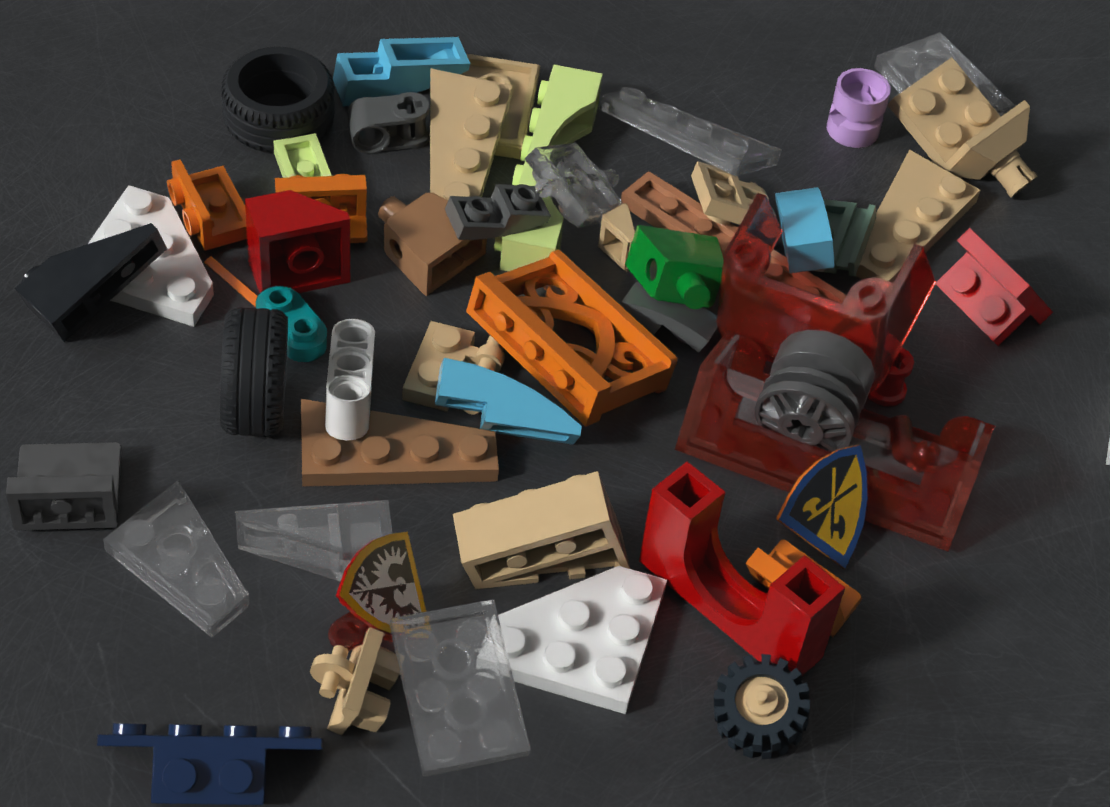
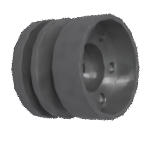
[754,330,875,458]

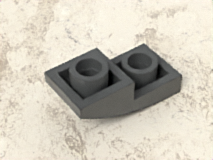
[445,184,551,240]
[620,282,722,353]

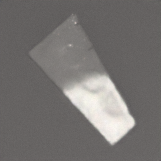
[599,87,782,176]

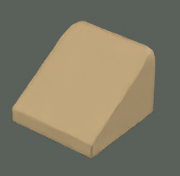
[598,203,635,272]

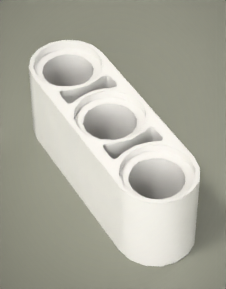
[325,319,375,441]

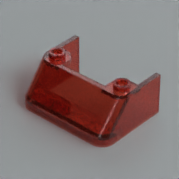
[717,193,936,393]

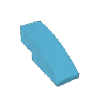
[333,37,471,106]
[775,187,835,273]
[435,358,582,444]

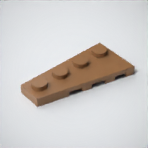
[301,399,499,487]

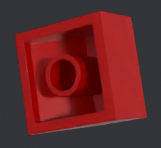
[245,190,350,293]

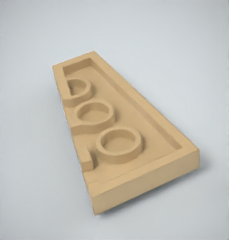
[430,68,513,200]
[856,150,980,293]

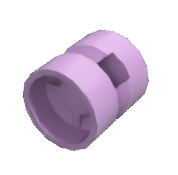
[827,68,891,148]

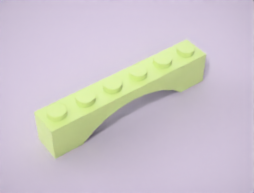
[494,65,603,271]

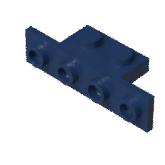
[97,723,323,805]

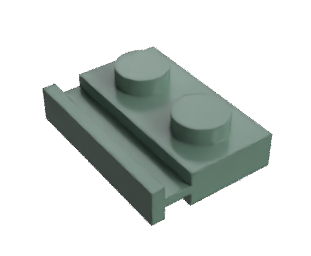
[811,199,876,276]

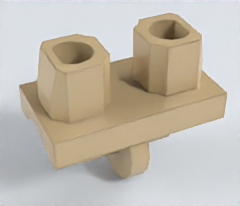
[310,627,404,735]

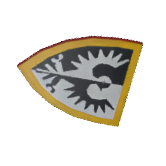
[336,532,431,636]

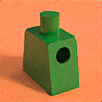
[625,225,725,309]

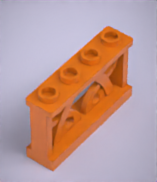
[466,250,678,427]

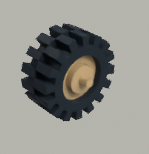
[714,654,810,759]

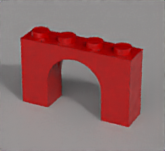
[639,461,845,676]

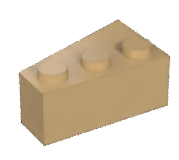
[453,471,630,589]

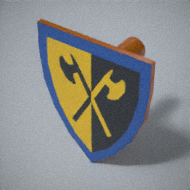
[776,445,868,569]

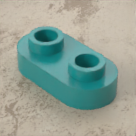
[256,286,327,362]

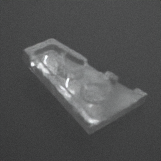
[103,480,249,638]

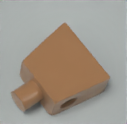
[378,193,487,296]

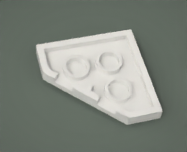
[88,185,214,327]
[476,566,667,714]

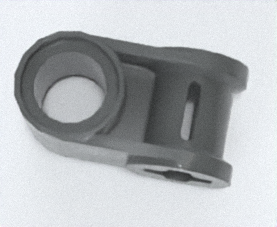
[347,92,430,154]

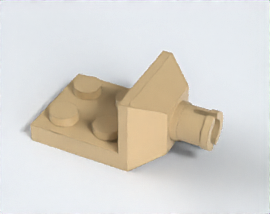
[888,57,1038,198]

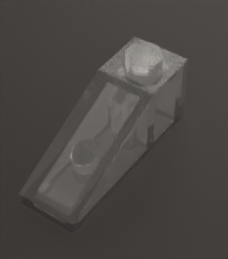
[235,500,393,582]

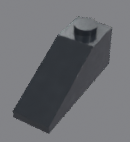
[15,223,167,342]

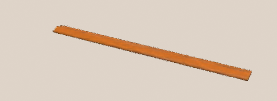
[204,256,258,307]

